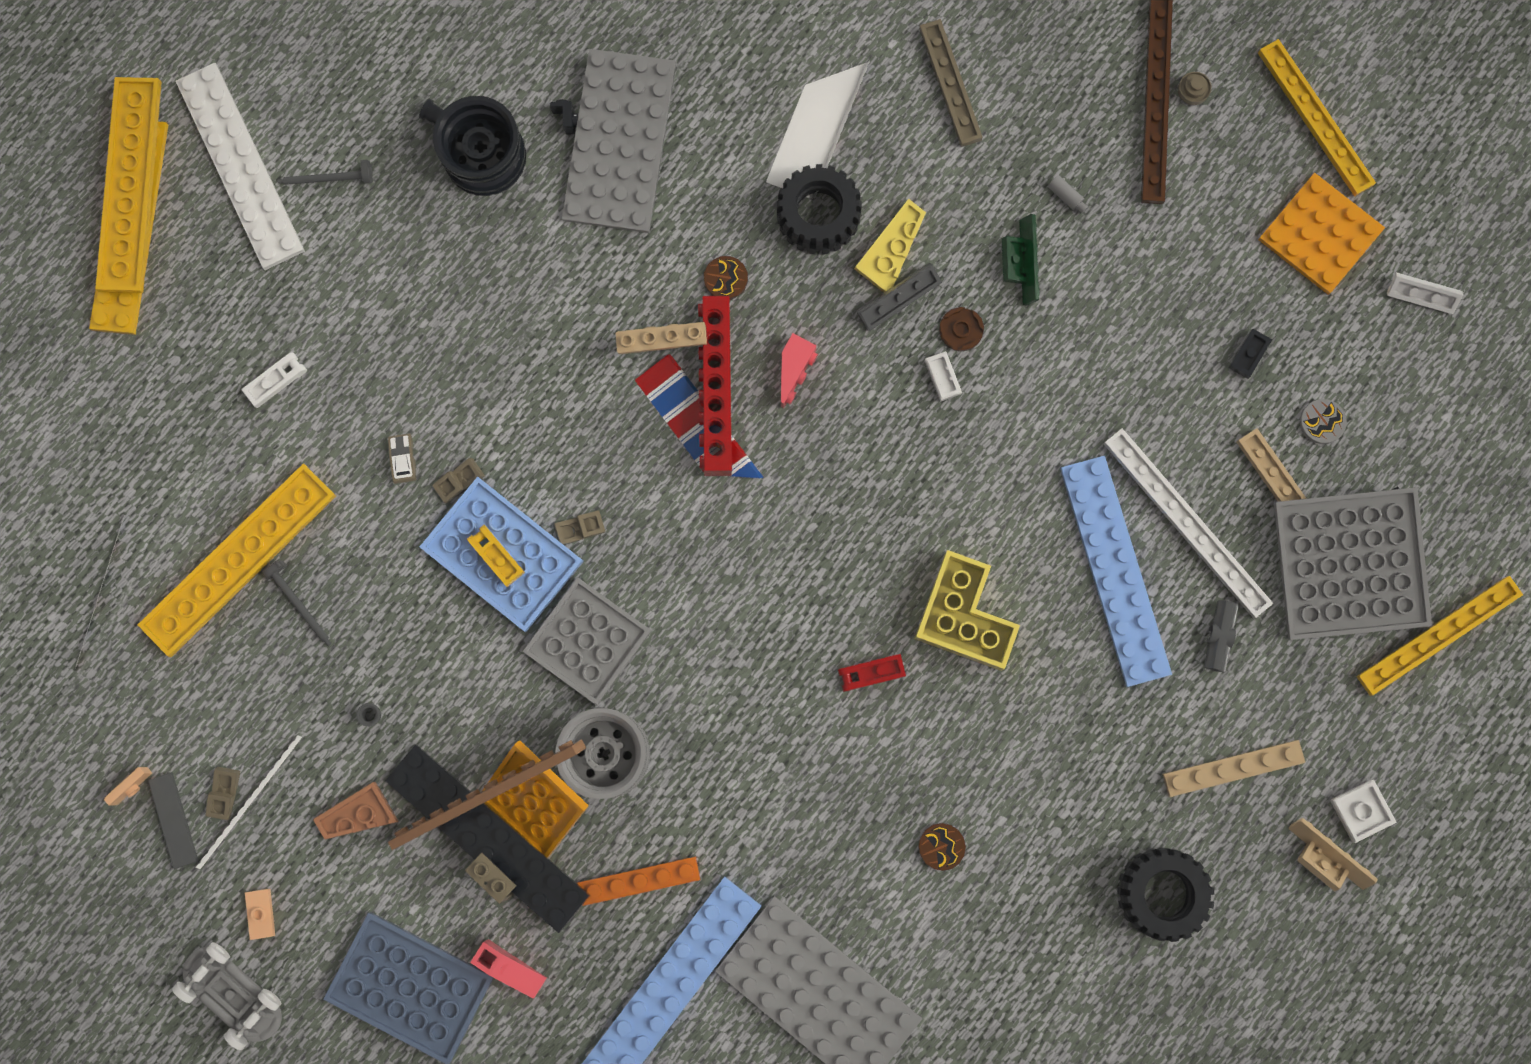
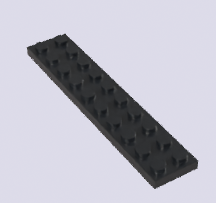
[385,744,591,933]

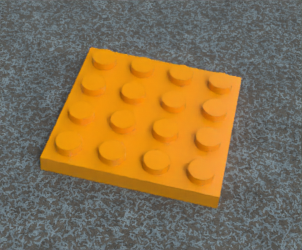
[1258,173,1385,295]
[482,740,589,858]

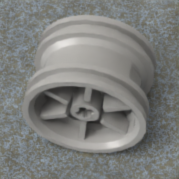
[555,708,651,799]

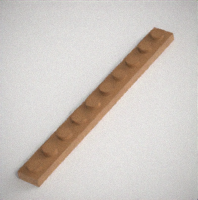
[388,740,586,850]

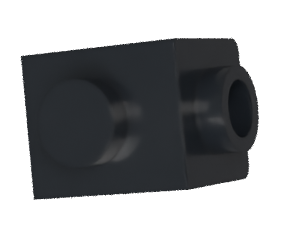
[550,99,578,135]

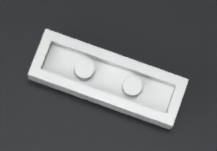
[1387,272,1463,314]

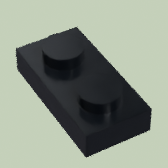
[1228,329,1272,379]

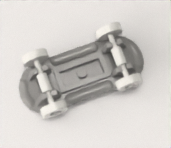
[172,942,282,1050]

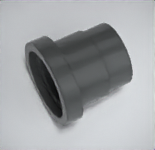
[356,703,381,727]

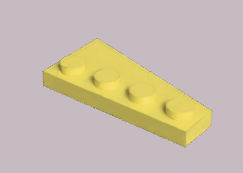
[854,199,926,293]

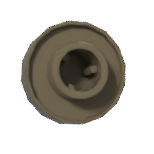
[1178,72,1212,105]

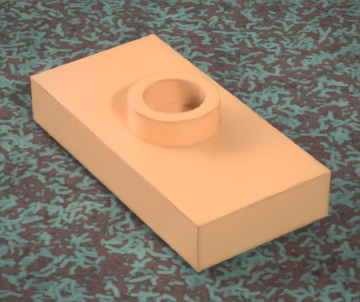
[104,767,152,806]
[245,889,275,940]

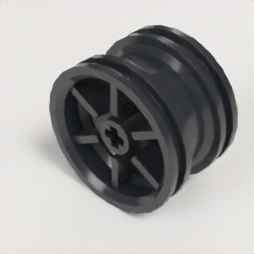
[433,96,527,196]

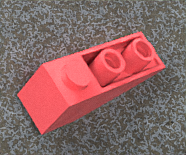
[781,333,818,408]
[470,939,547,999]

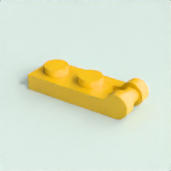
[467,524,525,587]

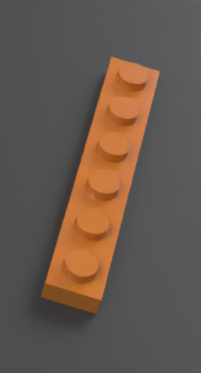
[577,856,701,906]

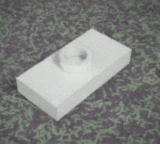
[924,351,962,402]

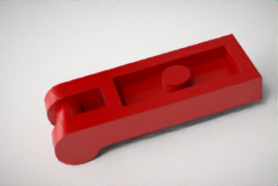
[838,654,906,692]

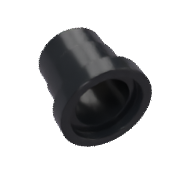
[419,98,443,124]

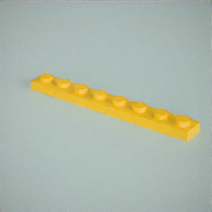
[1258,39,1376,197]
[1356,576,1523,696]

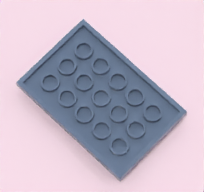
[323,912,494,1064]

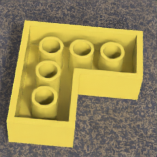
[914,550,1020,671]

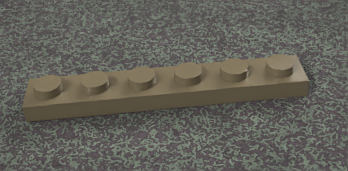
[919,19,983,147]

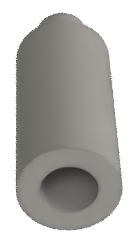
[1048,175,1088,214]

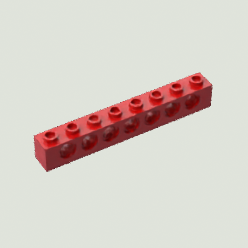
[698,296,732,476]

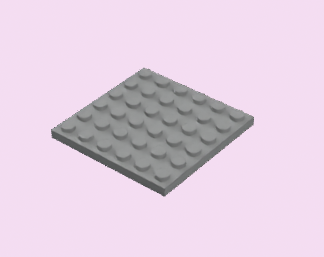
[1274,487,1432,640]

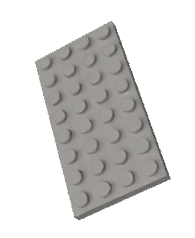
[562,49,676,233]
[715,896,922,1064]

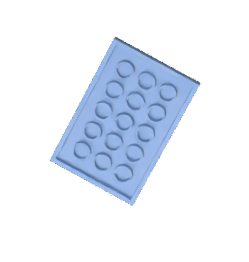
[420,477,583,632]

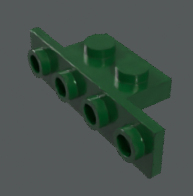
[1001,214,1040,306]

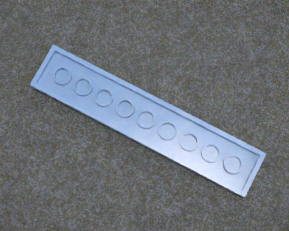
[1060,456,1172,687]
[582,877,762,1064]

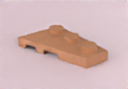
[313,782,399,840]

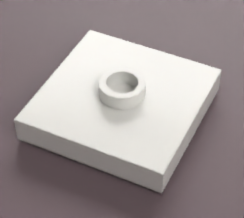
[1330,780,1397,843]

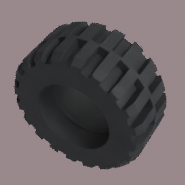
[777,164,862,255]
[1117,848,1215,942]

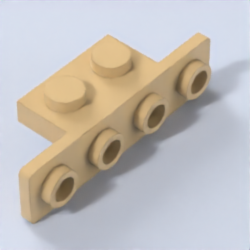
[616,322,707,354]
[1289,818,1378,891]

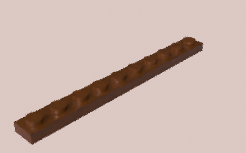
[1141,0,1173,204]

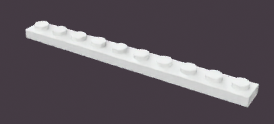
[1104,428,1273,619]

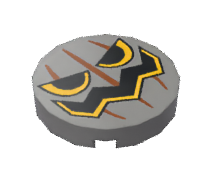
[1300,399,1347,444]

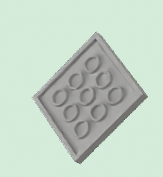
[523,577,652,706]

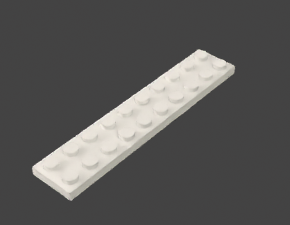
[176,63,305,270]

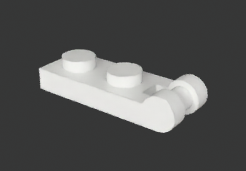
[241,352,307,408]

